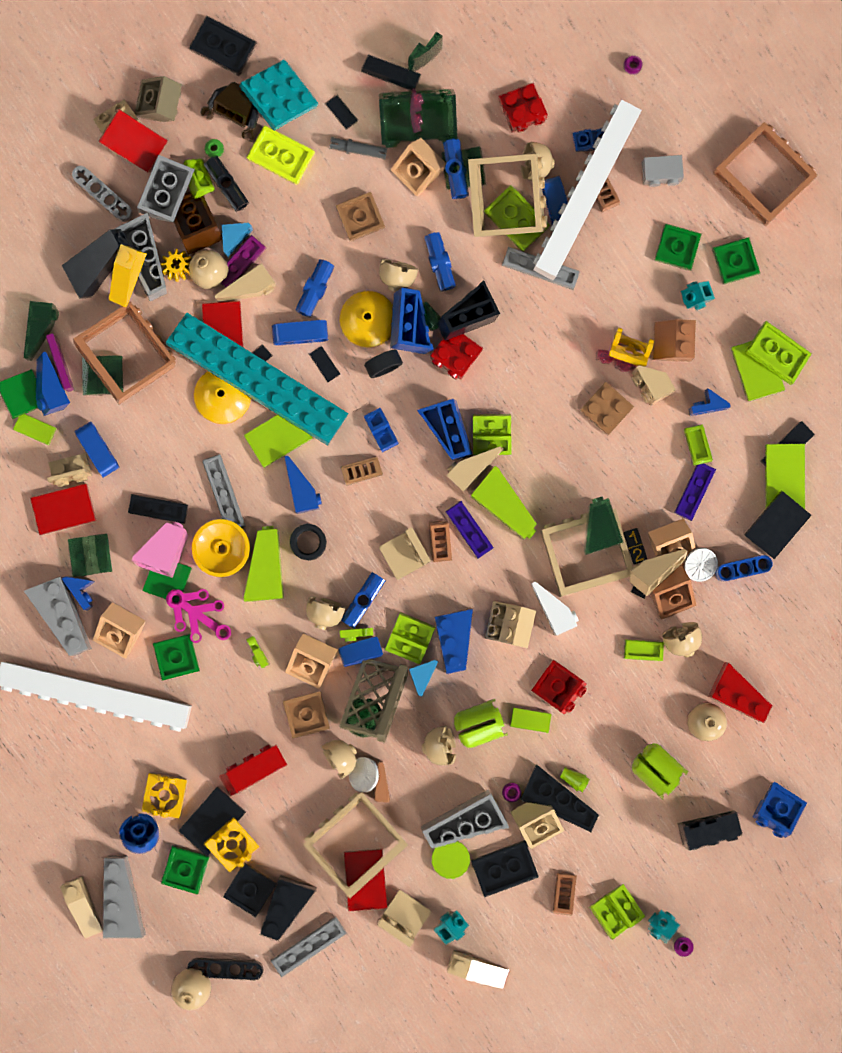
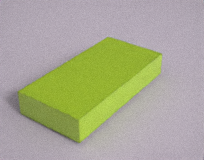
[13,414,57,445]
[684,424,713,466]
[624,640,664,661]
[510,707,552,733]

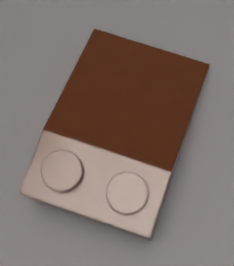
[174,191,223,255]

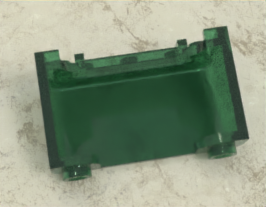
[379,89,458,148]

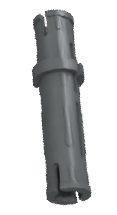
[330,137,387,160]

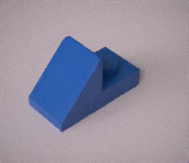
[689,388,731,416]
[62,577,95,611]

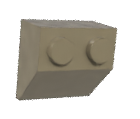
[135,76,182,122]

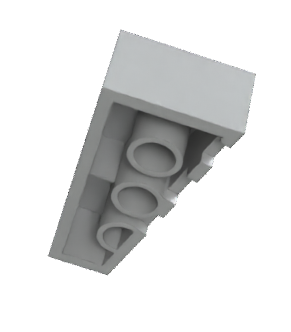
[115,213,167,301]
[24,577,92,656]
[421,789,509,848]
[103,856,146,938]

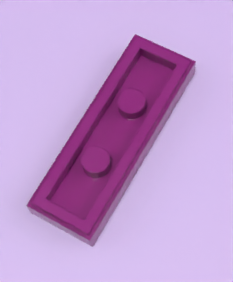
[220,235,266,288]
[46,333,75,392]

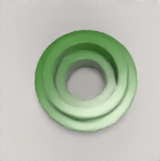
[205,139,224,158]

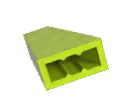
[471,466,537,540]
[244,526,284,602]

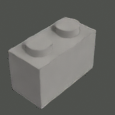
[642,155,684,187]

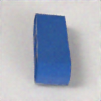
[542,176,568,225]
[272,320,328,345]
[74,421,120,478]
[715,555,773,582]

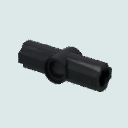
[204,156,249,212]

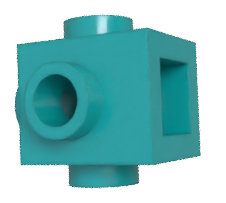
[681,281,715,310]
[433,910,469,945]
[648,910,680,944]

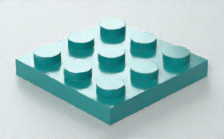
[239,59,318,131]

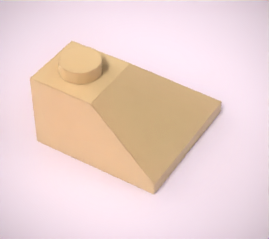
[511,802,564,849]

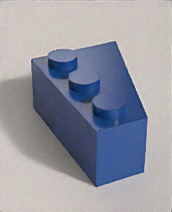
[390,288,433,354]
[417,399,473,461]
[435,609,473,674]

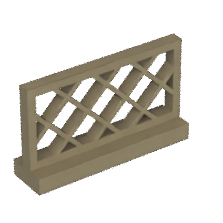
[340,659,408,743]

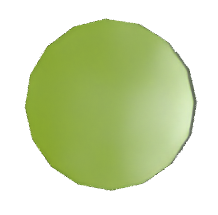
[432,841,470,879]

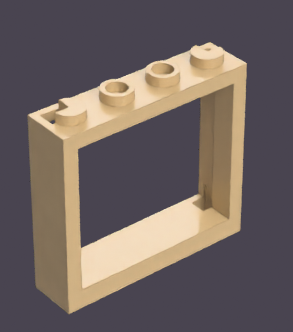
[468,153,547,237]
[540,506,633,597]
[303,792,408,898]

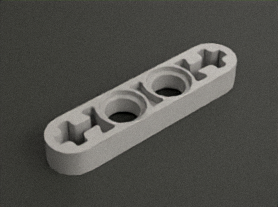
[72,166,133,222]

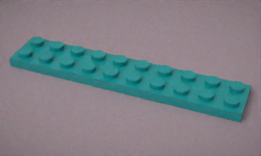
[166,313,348,446]

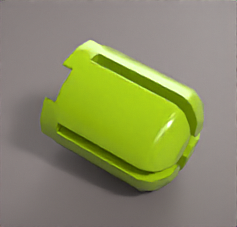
[454,698,508,748]
[632,743,688,800]

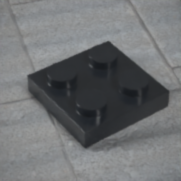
[223,863,277,917]

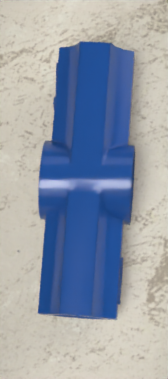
[443,139,469,199]
[424,232,456,292]
[295,259,335,318]
[341,572,386,629]

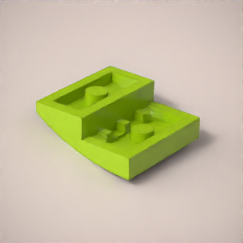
[473,414,512,455]
[385,612,435,665]
[589,884,645,940]

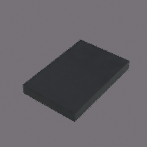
[189,16,257,76]
[744,491,812,559]
[179,786,246,856]
[471,840,539,898]

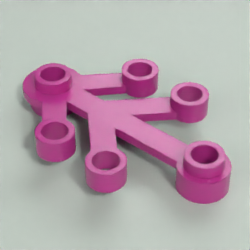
[166,589,231,643]

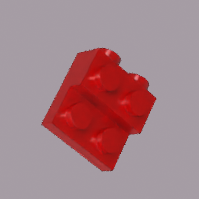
[498,82,548,132]
[430,334,483,380]
[531,659,587,715]

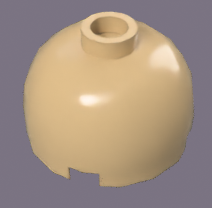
[521,142,555,180]
[189,250,228,289]
[379,259,418,292]
[306,596,346,630]
[662,622,702,657]
[687,703,727,742]
[422,726,456,766]
[321,739,357,779]
[171,969,211,1010]

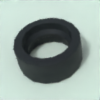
[364,349,403,379]
[290,524,327,561]

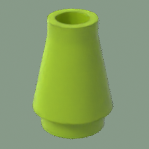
[560,767,590,793]

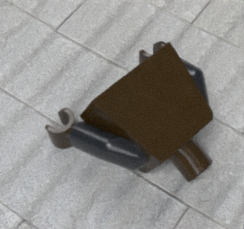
[201,82,259,141]

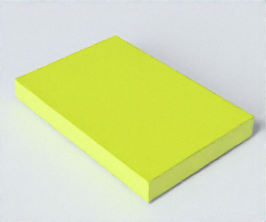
[247,125,315,185]

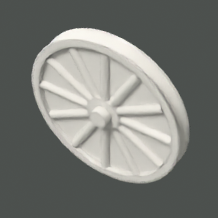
[684,548,718,582]
[349,757,379,792]

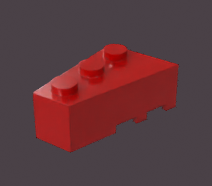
[708,662,772,723]
[219,744,287,796]

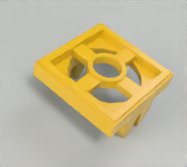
[609,327,654,367]
[141,773,187,818]
[204,817,259,872]

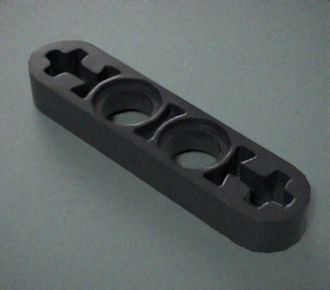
[187,958,264,980]

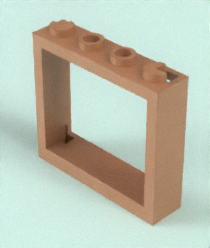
[713,122,818,226]
[73,301,176,405]

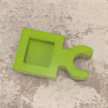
[340,628,373,642]
[246,636,270,668]

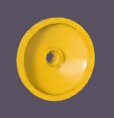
[340,291,393,348]
[194,371,251,424]
[192,519,250,577]

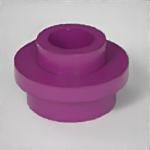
[623,55,643,75]
[502,783,522,802]
[674,937,694,957]

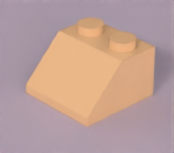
[391,138,446,196]
[648,519,696,565]
[93,602,145,659]
[285,633,338,689]

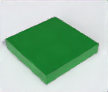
[654,223,701,271]
[712,237,760,285]
[0,369,38,419]
[142,563,192,603]
[153,634,200,681]
[161,846,210,895]

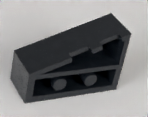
[437,280,500,341]
[678,810,742,850]
[260,875,317,941]

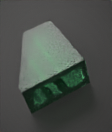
[584,496,623,555]

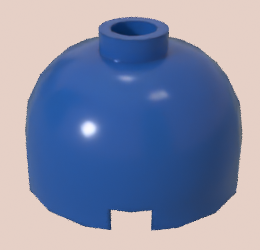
[119,813,159,854]

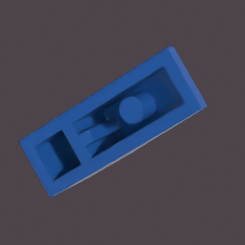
[36,352,70,416]
[284,456,322,514]

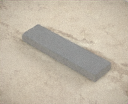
[502,247,580,290]
[202,454,246,528]
[271,917,347,978]

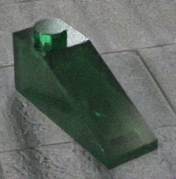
[23,301,59,361]

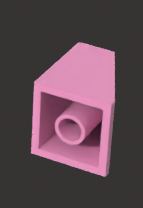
[132,522,188,578]

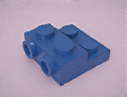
[752,781,807,838]

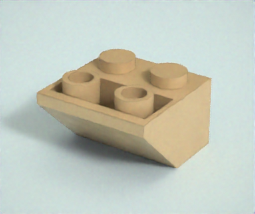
[631,365,676,406]
[485,601,536,648]

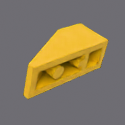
[109,244,147,307]

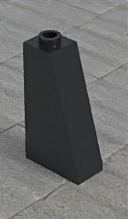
[62,229,130,299]

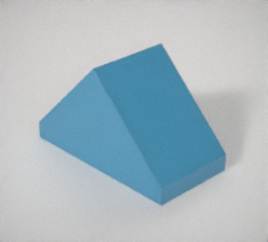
[222,223,253,258]
[409,660,438,697]

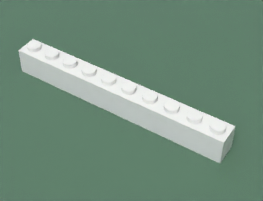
[533,99,642,281]
[0,662,192,732]

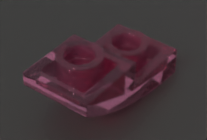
[410,88,424,133]
[596,350,636,372]

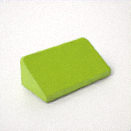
[183,159,215,198]

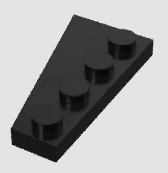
[520,764,599,832]

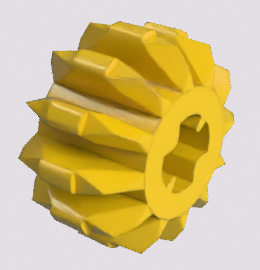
[160,249,192,282]

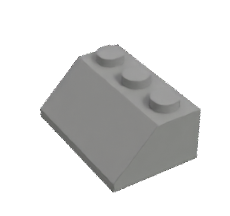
[137,155,194,222]

